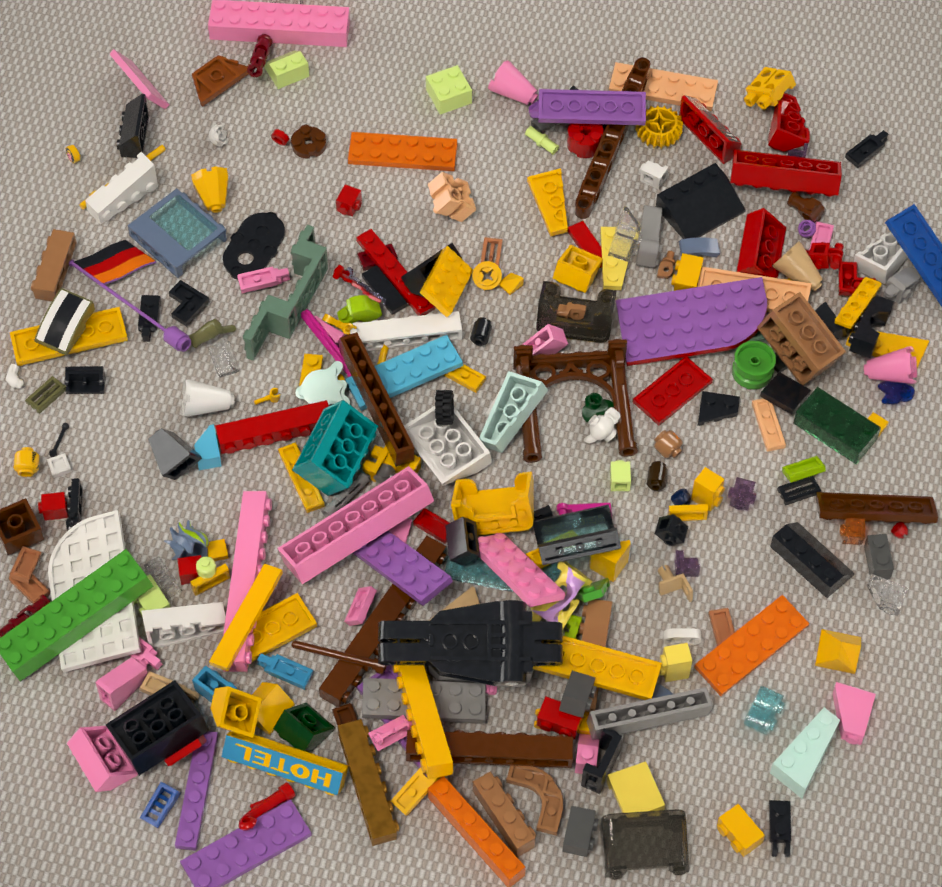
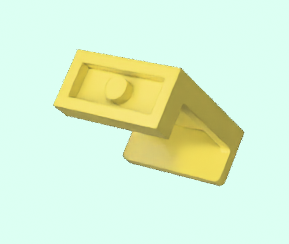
[606,761,665,826]

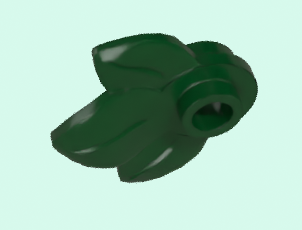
[582,393,613,422]

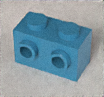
[192,666,237,703]

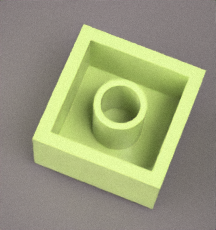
[426,65,472,115]

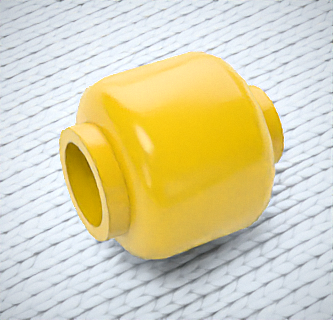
[13,447,40,477]

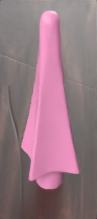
[315,316,346,346]

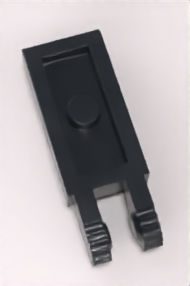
[769,800,791,857]

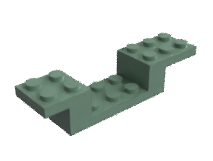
[243,224,328,361]

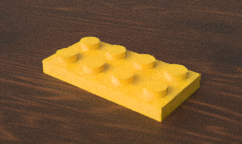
[420,246,473,317]
[250,593,318,662]

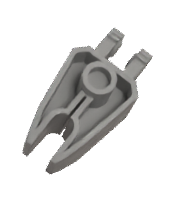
[883,267,921,304]

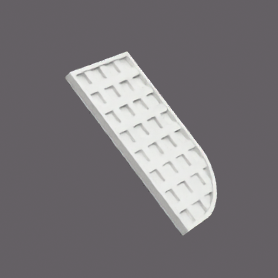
[48,510,141,672]

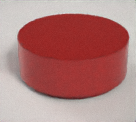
[271,129,289,146]

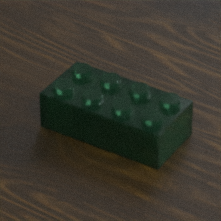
[793,387,881,465]

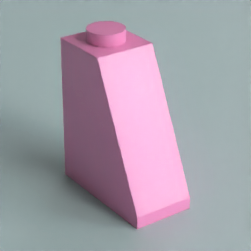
[95,657,148,711]
[832,682,876,745]

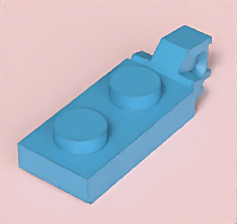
[257,653,313,690]

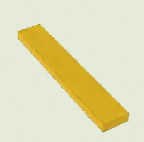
[209,564,283,671]

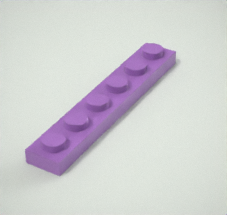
[175,731,218,851]

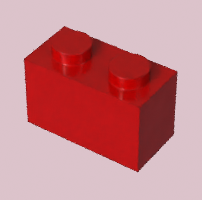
[536,696,583,739]

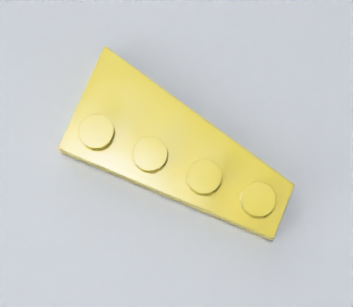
[600,227,637,290]

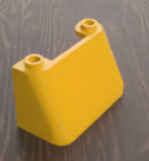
[451,471,534,535]

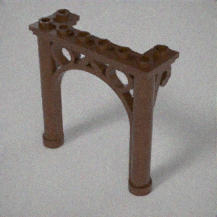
[513,339,638,463]

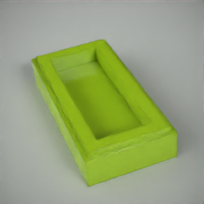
[782,456,826,483]

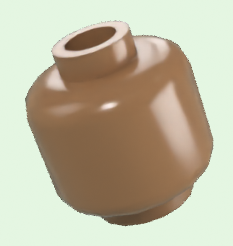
[654,430,683,458]

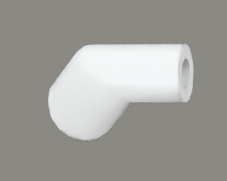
[6,364,24,389]

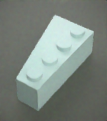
[479,371,548,453]
[770,707,840,799]

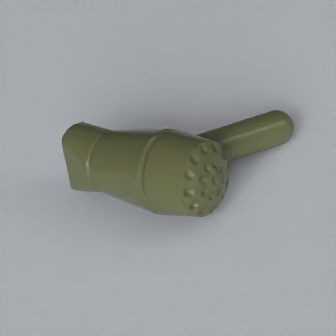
[189,319,236,348]

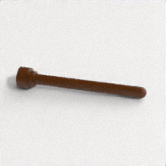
[291,641,387,674]

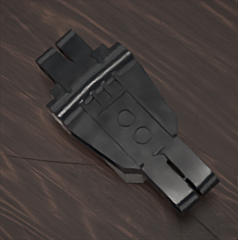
[378,600,563,687]

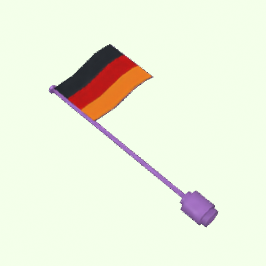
[69,240,191,352]

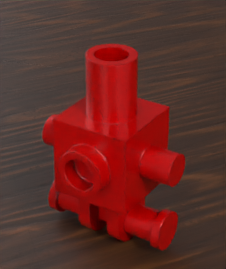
[806,242,844,269]

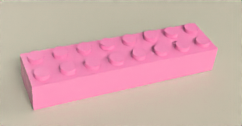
[208,0,350,47]
[277,466,434,584]

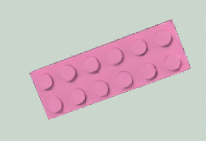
[478,533,565,607]

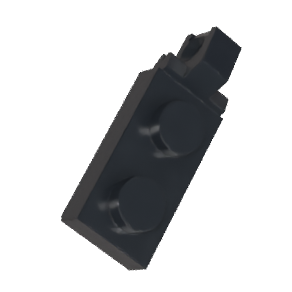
[845,130,889,168]
[138,295,161,342]
[66,478,83,531]

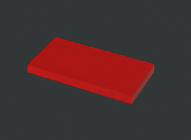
[632,357,713,426]

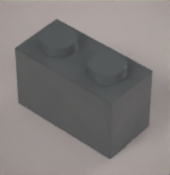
[864,534,894,581]
[559,670,597,718]
[562,806,599,857]

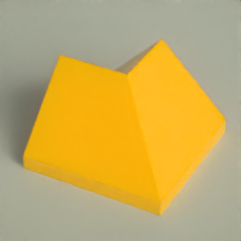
[815,629,861,674]

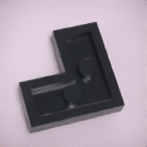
[169,280,210,327]

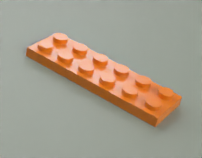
[348,132,457,171]
[694,595,810,696]

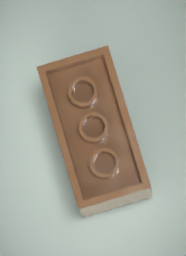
[757,292,846,386]

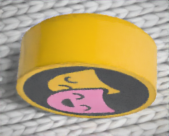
[65,145,80,163]

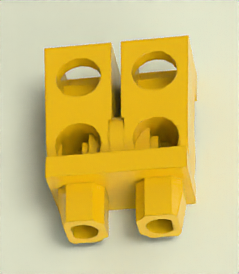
[744,67,796,109]

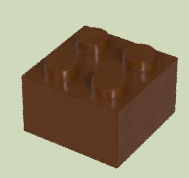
[0,498,44,555]

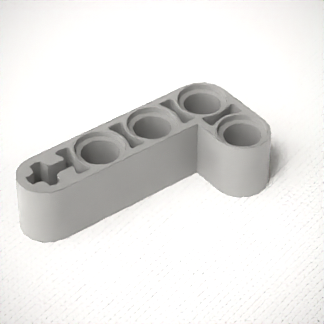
[636,205,662,268]

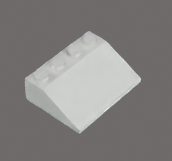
[404,406,492,486]

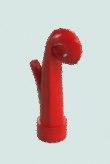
[238,782,295,831]

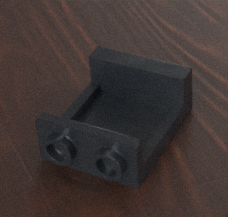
[581,728,622,794]

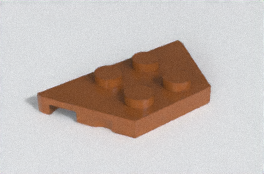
[192,55,250,107]

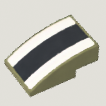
[34,288,95,356]

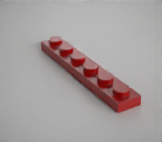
[356,229,435,316]

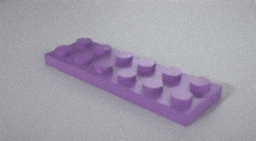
[538,89,646,125]
[353,531,453,606]
[180,799,312,887]

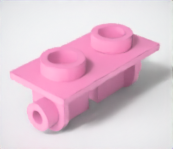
[368,715,412,751]

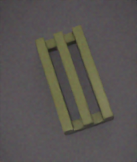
[25,376,66,414]

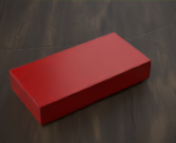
[413,508,449,544]
[164,735,207,766]

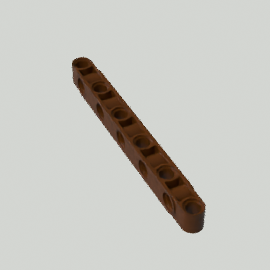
[575,57,651,219]

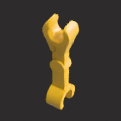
[322,313,357,335]

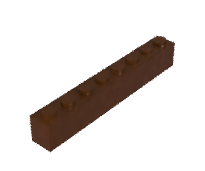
[340,332,415,467]
[406,730,573,768]

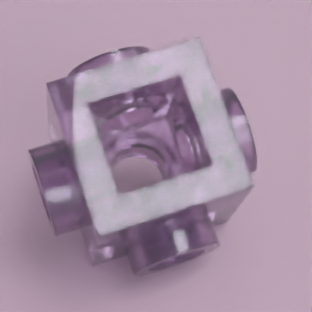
[727,477,757,511]

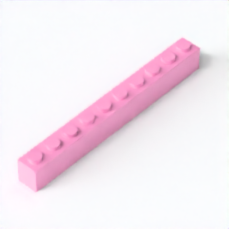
[223,491,272,672]

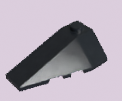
[401,243,462,297]

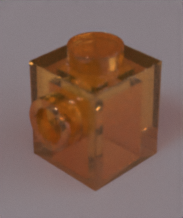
[839,518,865,545]

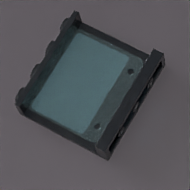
[533,504,621,565]

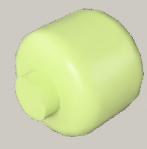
[196,556,217,579]

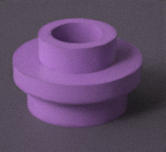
[798,220,816,238]

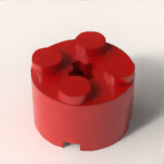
[567,123,603,158]

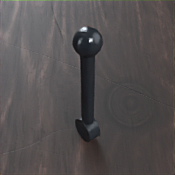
[49,423,69,457]

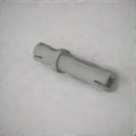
[321,473,370,518]

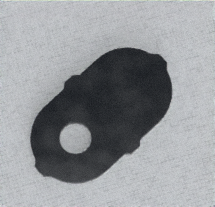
[223,212,285,279]

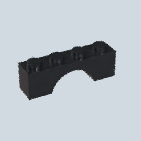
[848,295,894,358]

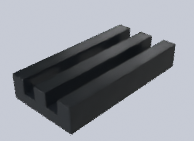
[777,476,821,506]

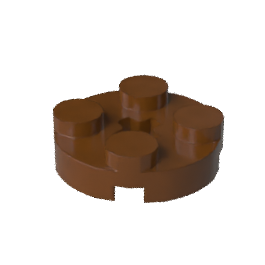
[291,124,326,159]

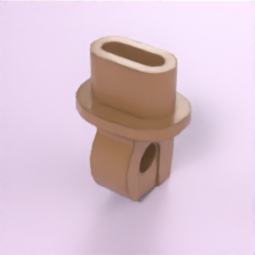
[657,251,676,279]
[557,302,586,320]

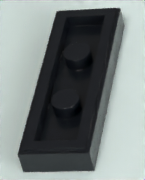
[362,265,407,315]

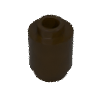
[646,461,668,491]

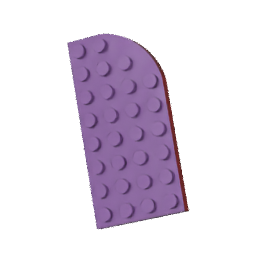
[616,277,767,366]

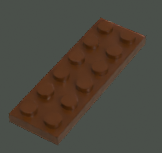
[816,492,938,524]

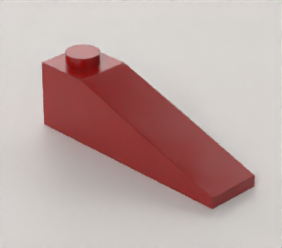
[768,92,810,152]

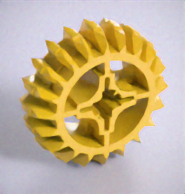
[635,104,683,149]

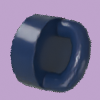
[671,488,691,505]

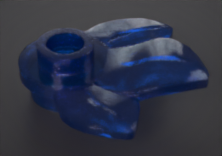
[878,381,915,405]

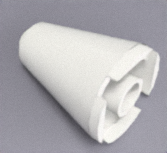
[182,379,234,417]

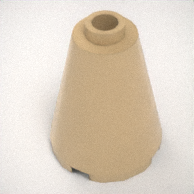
[772,241,822,292]

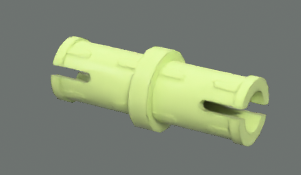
[525,126,559,155]

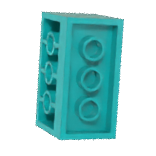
[292,400,378,496]

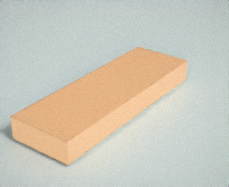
[752,398,786,452]

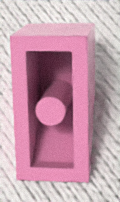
[522,324,568,355]
[575,734,599,774]

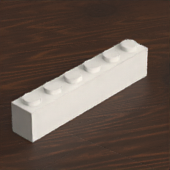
[350,311,462,351]

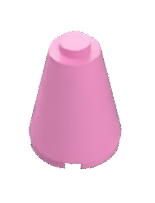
[488,60,538,105]
[864,346,917,384]

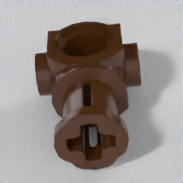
[787,192,825,223]

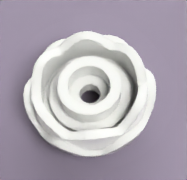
[209,124,227,146]

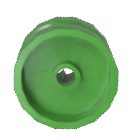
[732,341,776,389]

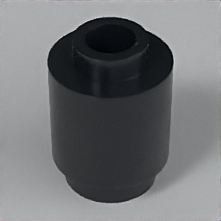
[470,317,492,346]

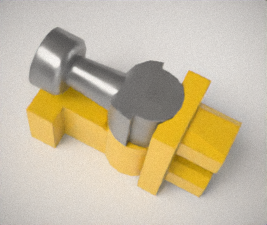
[363,445,421,483]

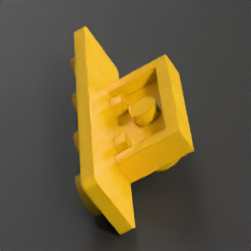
[834,277,882,329]

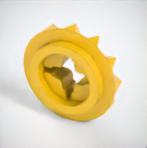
[472,261,502,291]

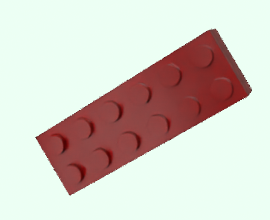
[730,149,842,197]

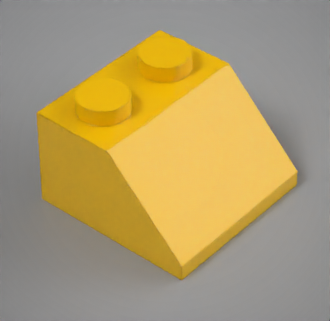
[552,245,603,293]
[210,686,262,739]

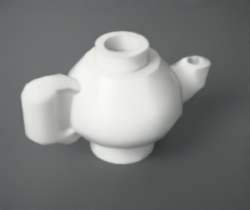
[584,407,621,444]

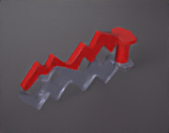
[333,264,386,305]

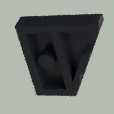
[697,391,740,426]

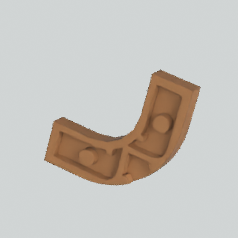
[506,766,563,836]

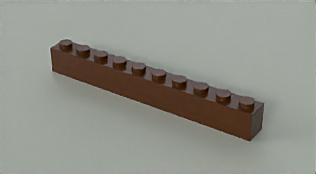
[319,535,448,707]

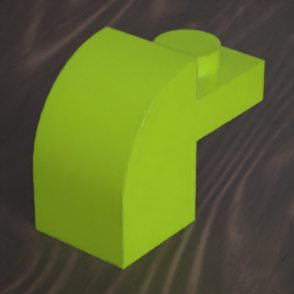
[337,295,382,324]

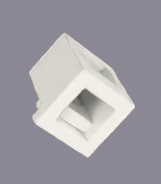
[639,160,669,190]

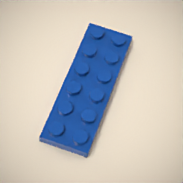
[885,204,942,306]

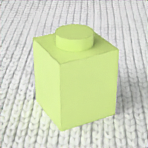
[610,460,631,491]

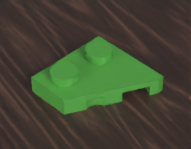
[575,578,610,603]

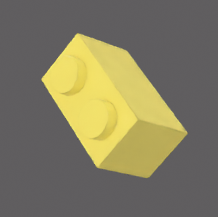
[660,643,692,682]

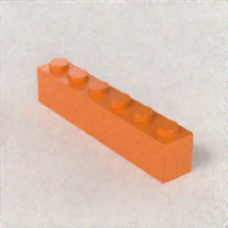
[428,776,526,887]

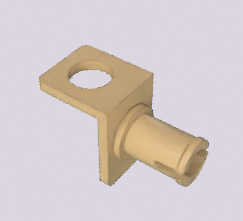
[658,565,693,602]

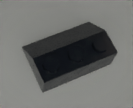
[117,94,149,158]

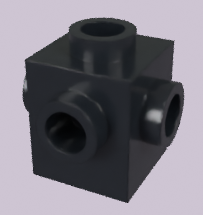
[654,514,689,546]

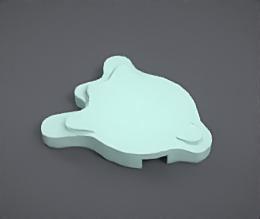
[295,361,350,406]

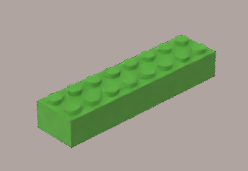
[0,549,154,682]

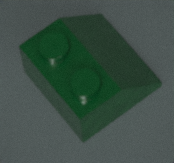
[273,703,335,752]

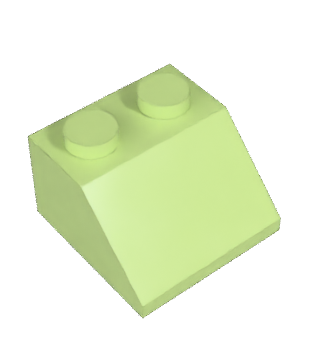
[264,51,309,89]

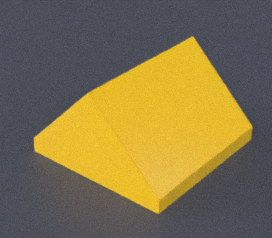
[589,540,631,582]
[252,682,295,735]

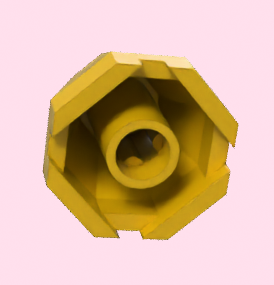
[191,166,229,213]

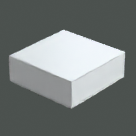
[47,453,72,478]

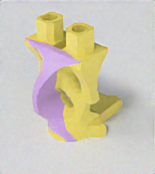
[530,561,592,630]

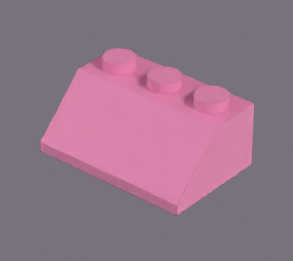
[67,725,138,792]

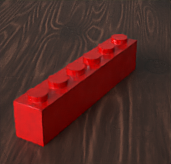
[215,400,329,454]

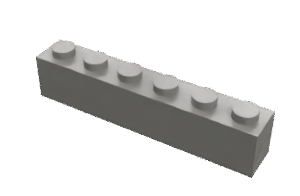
[586,687,713,740]

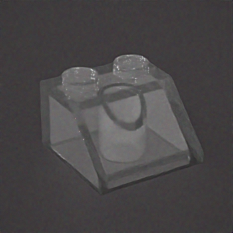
[608,206,642,262]

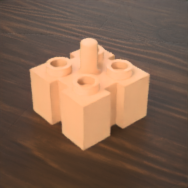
[428,172,476,222]

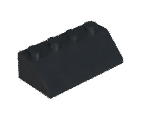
[770,522,855,598]

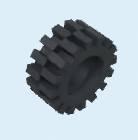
[435,390,454,425]

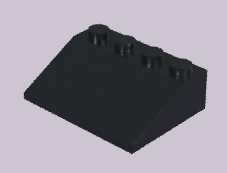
[655,163,746,239]
[105,680,209,776]

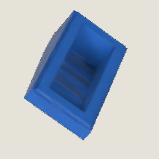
[140,782,181,828]

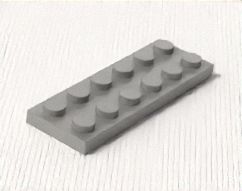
[362,678,485,723]

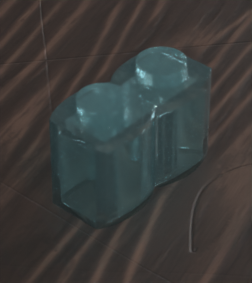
[744,686,785,735]

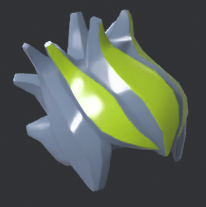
[164,520,209,560]

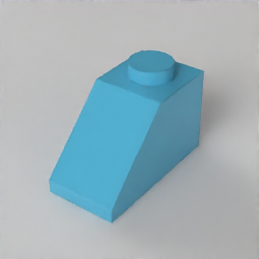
[194,424,222,471]

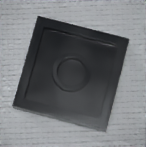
[760,372,811,415]

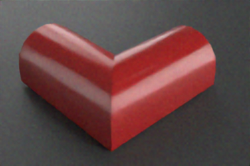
[838,261,876,296]

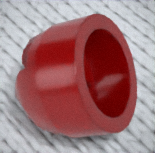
[891,522,908,539]

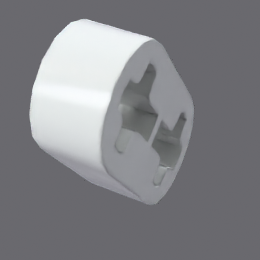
[663,628,702,645]

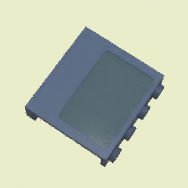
[127,188,227,278]

